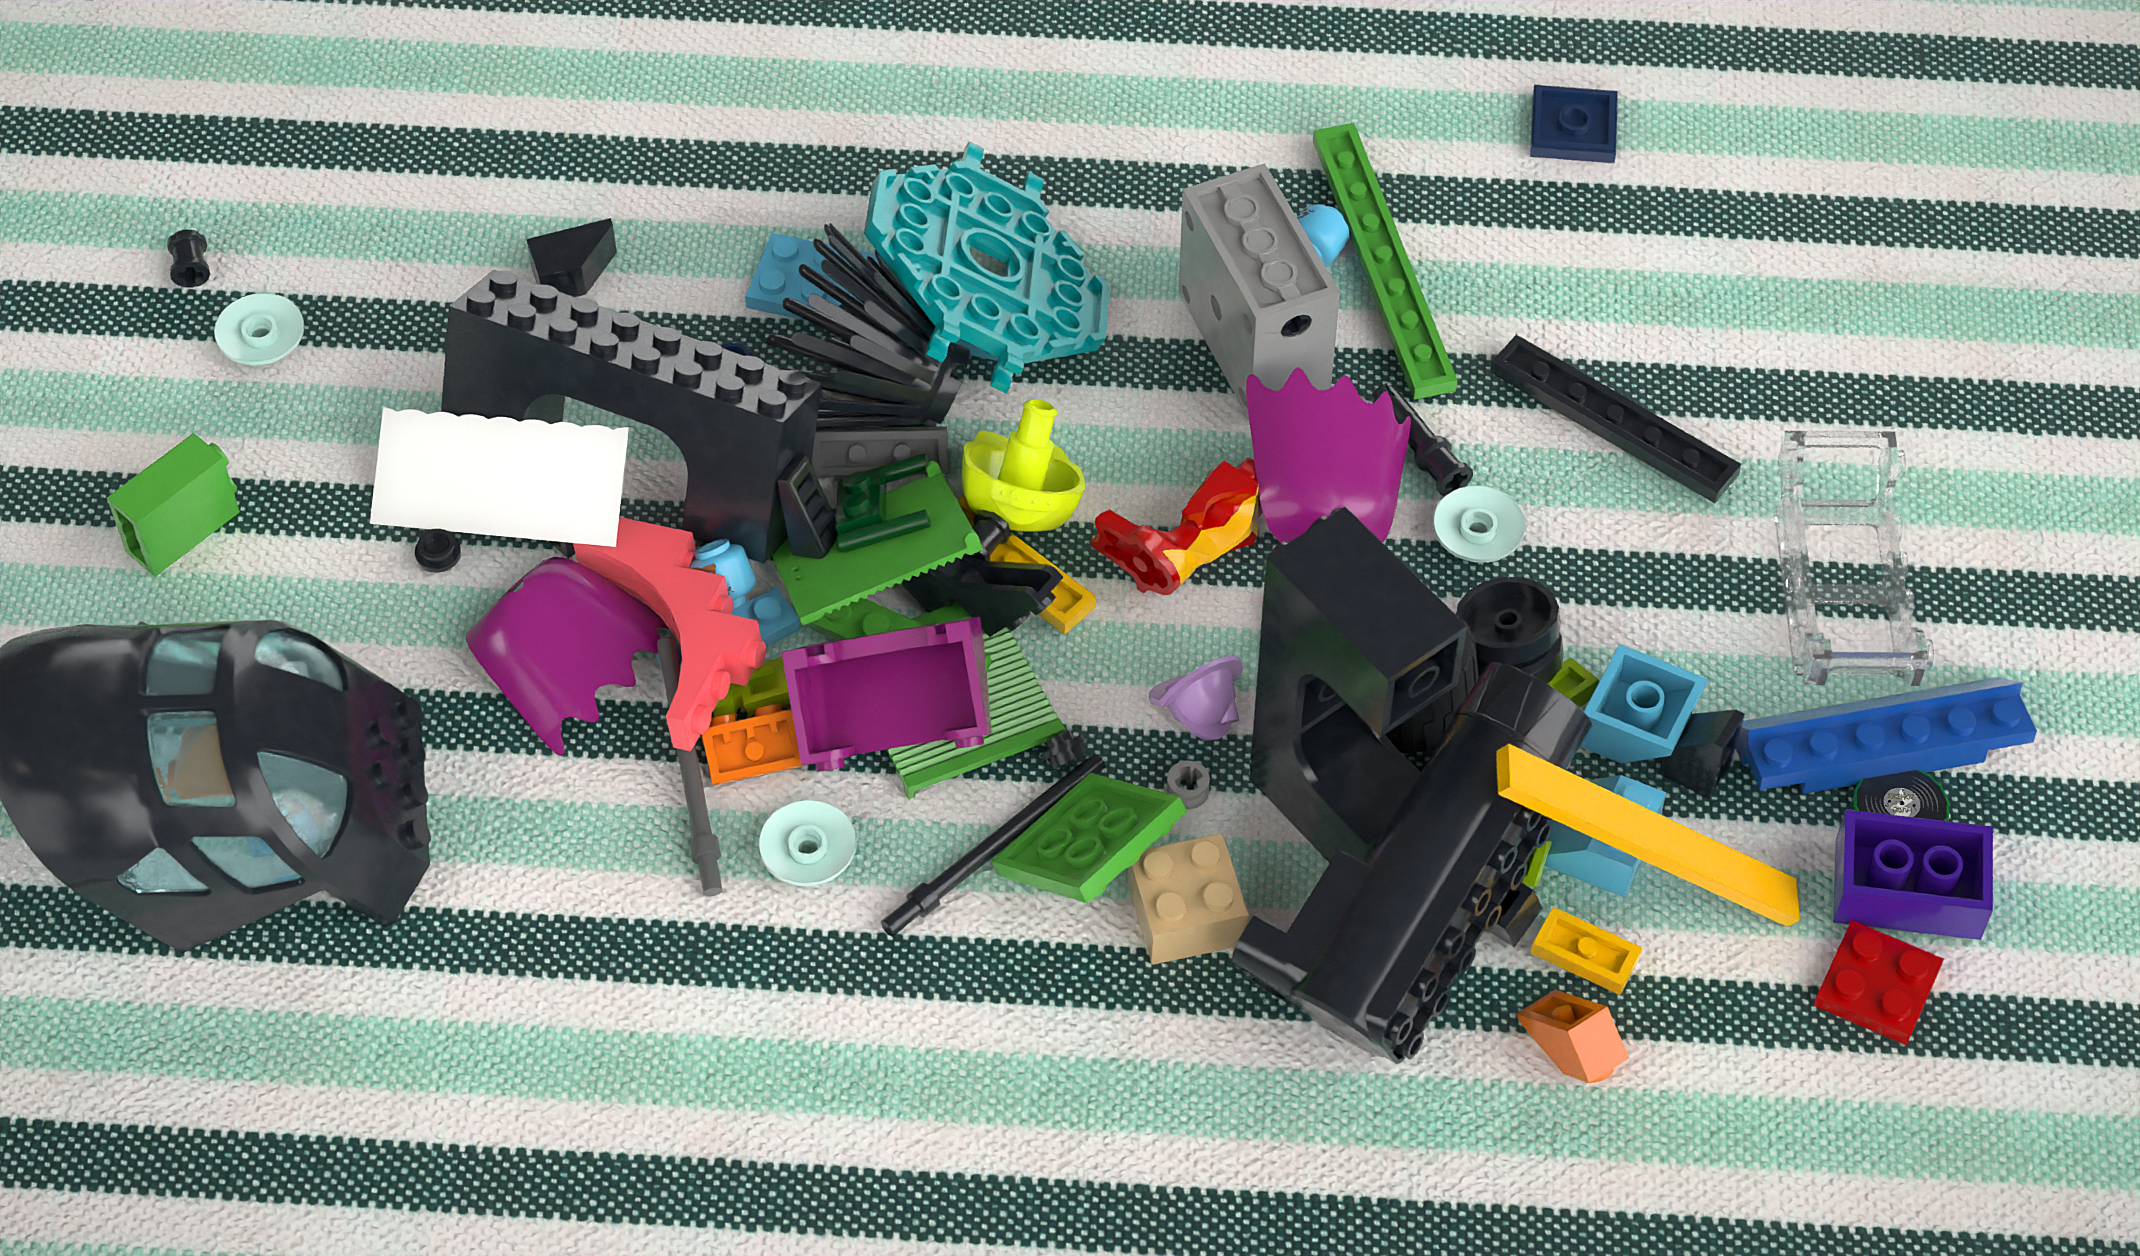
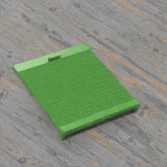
[772,461,983,626]
[886,602,1066,799]

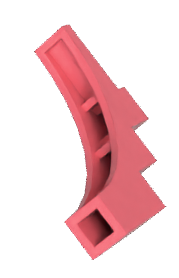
[573,517,766,752]

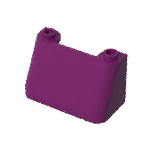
[782,617,992,772]

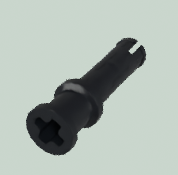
[1371,382,1473,497]

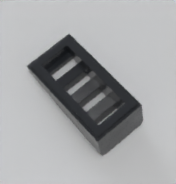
[777,453,839,559]

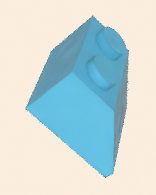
[1580,644,1708,764]
[1544,775,1666,898]

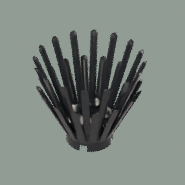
[766,223,970,430]

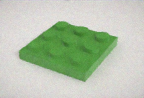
[991,773,1187,903]

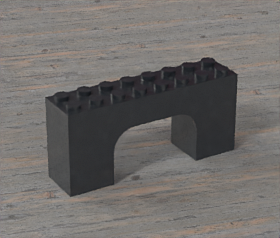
[441,270,822,564]
[1249,506,1468,863]

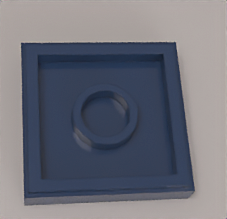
[1530,85,1618,163]

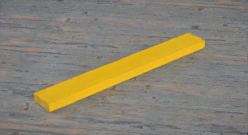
[1496,744,1800,927]

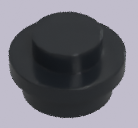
[414,528,461,573]
[1040,730,1087,770]

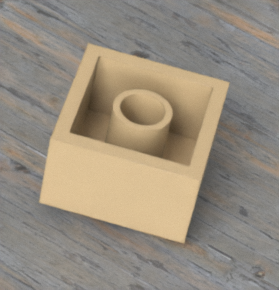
[1127,833,1249,965]

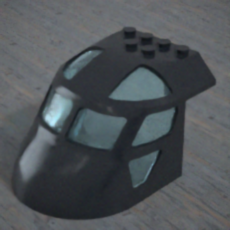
[0,620,431,953]

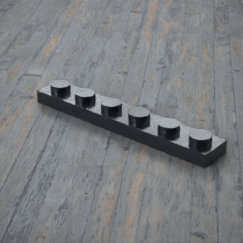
[1490,334,1742,503]

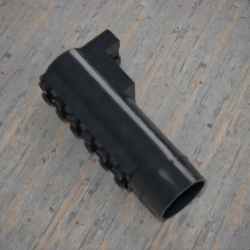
[1232,662,1592,1064]

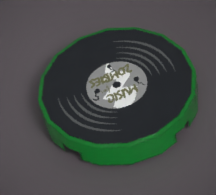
[1851,770,1949,821]

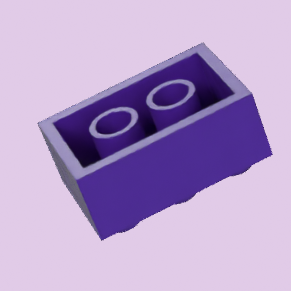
[1833,809,1993,940]

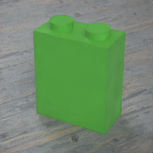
[107,433,240,577]

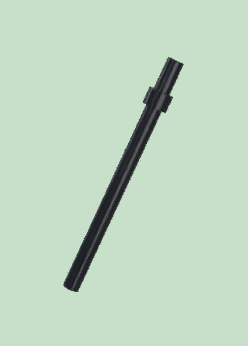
[881,753,1105,937]

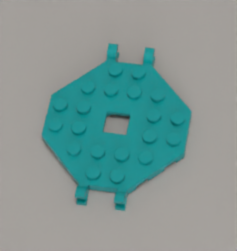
[864,141,1110,393]

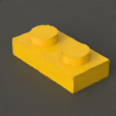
[1530,907,1643,995]

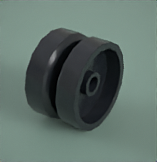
[1456,577,1564,684]

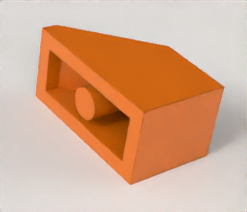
[1516,990,1629,1084]

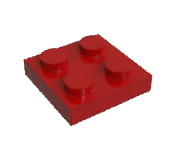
[1813,920,1944,1046]

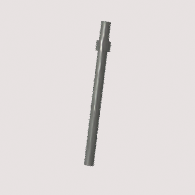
[657,637,723,896]

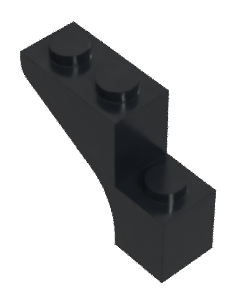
[901,553,1063,637]

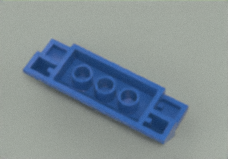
[1736,677,2037,794]

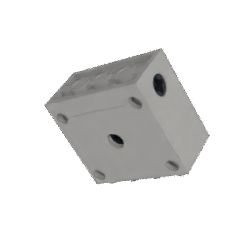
[1179,163,1340,419]

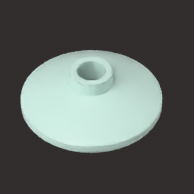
[214,293,304,365]
[1433,486,1525,563]
[759,800,856,886]

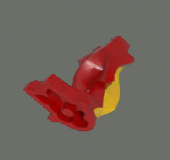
[1091,457,1263,595]

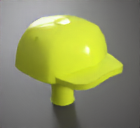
[962,399,1085,532]

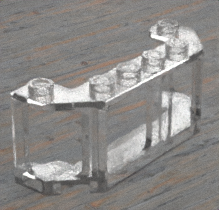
[1775,431,1934,686]

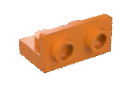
[700,704,806,787]

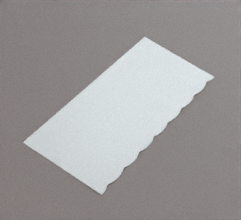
[370,407,629,547]

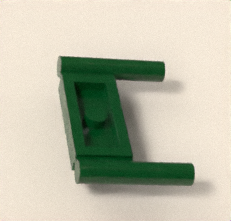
[836,453,931,553]

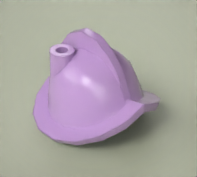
[1149,656,1243,741]

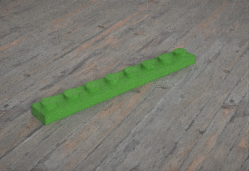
[1313,123,1458,400]

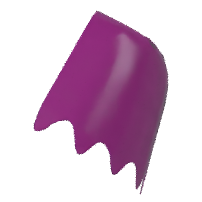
[1246,368,1411,543]
[465,557,670,756]

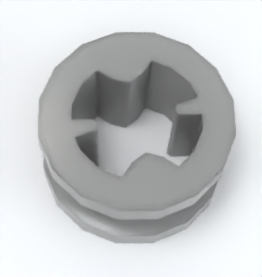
[1167,760,1210,809]

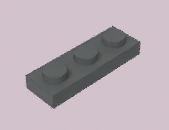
[812,426,948,477]

